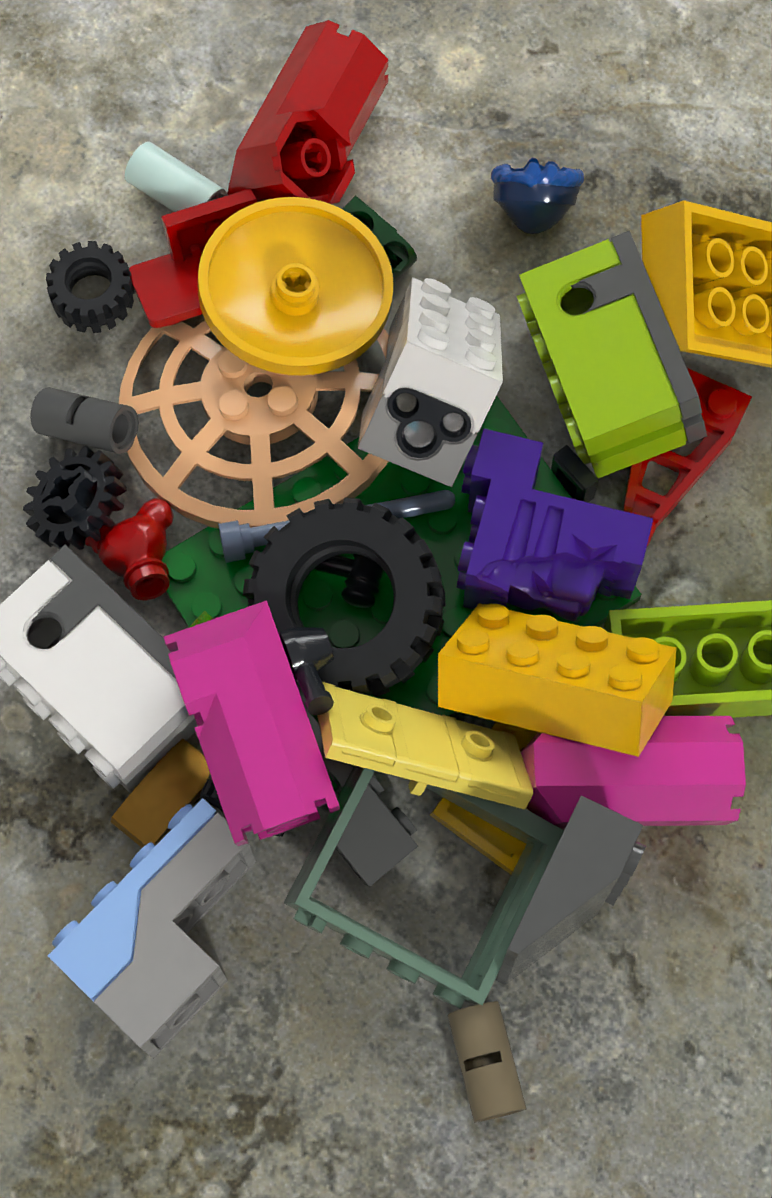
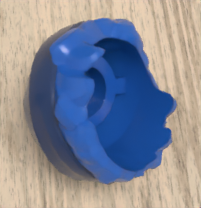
[491,158,584,234]

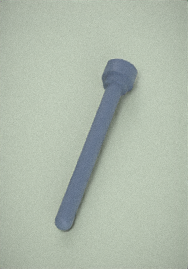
[218,490,455,563]

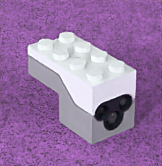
[358,277,503,487]

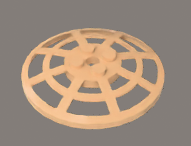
[119,321,389,529]

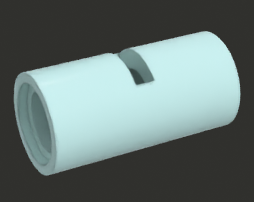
[125,142,226,212]

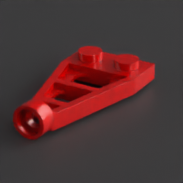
[622,368,752,547]

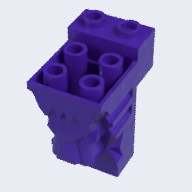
[456,429,653,622]

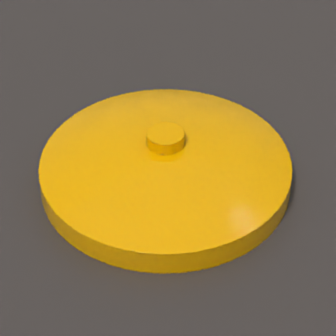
[198,197,393,376]

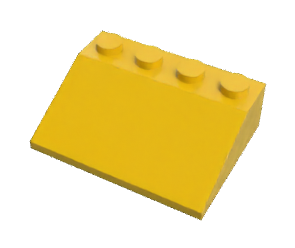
[641,200,772,368]

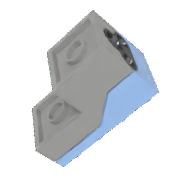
[48,798,256,1059]

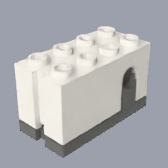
[0,545,198,793]

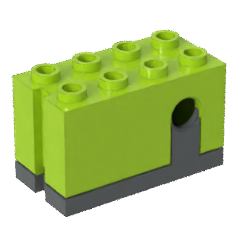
[517,230,707,478]

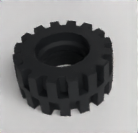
[46,241,135,333]

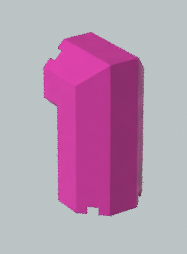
[164,600,340,846]
[520,716,746,830]

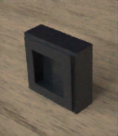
[551,445,599,503]

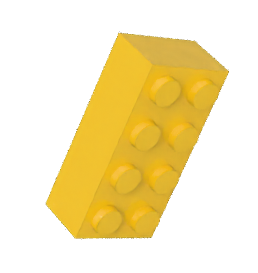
[438,603,677,757]

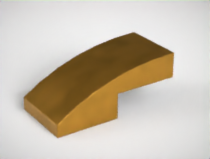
[110,738,210,848]

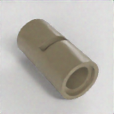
[447,1001,527,1123]

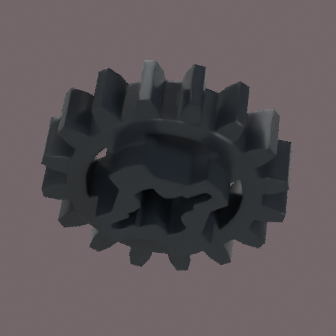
[23,446,127,550]

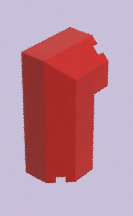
[227,20,389,204]

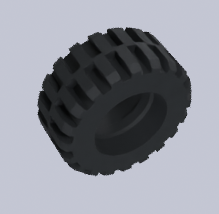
[243,498,446,697]

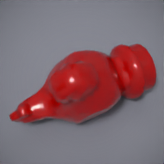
[85,498,174,601]

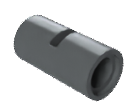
[30,387,139,454]

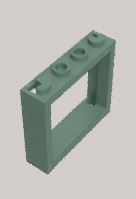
[284,765,564,1009]

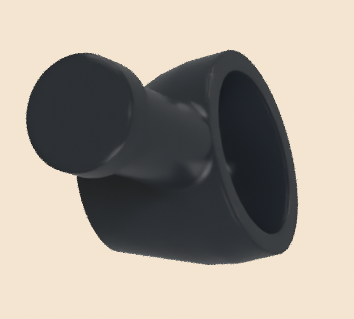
[279,627,334,715]

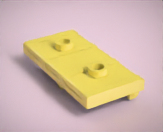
[318,682,533,810]

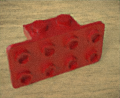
[129,188,257,328]

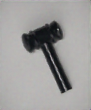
[314,554,384,608]

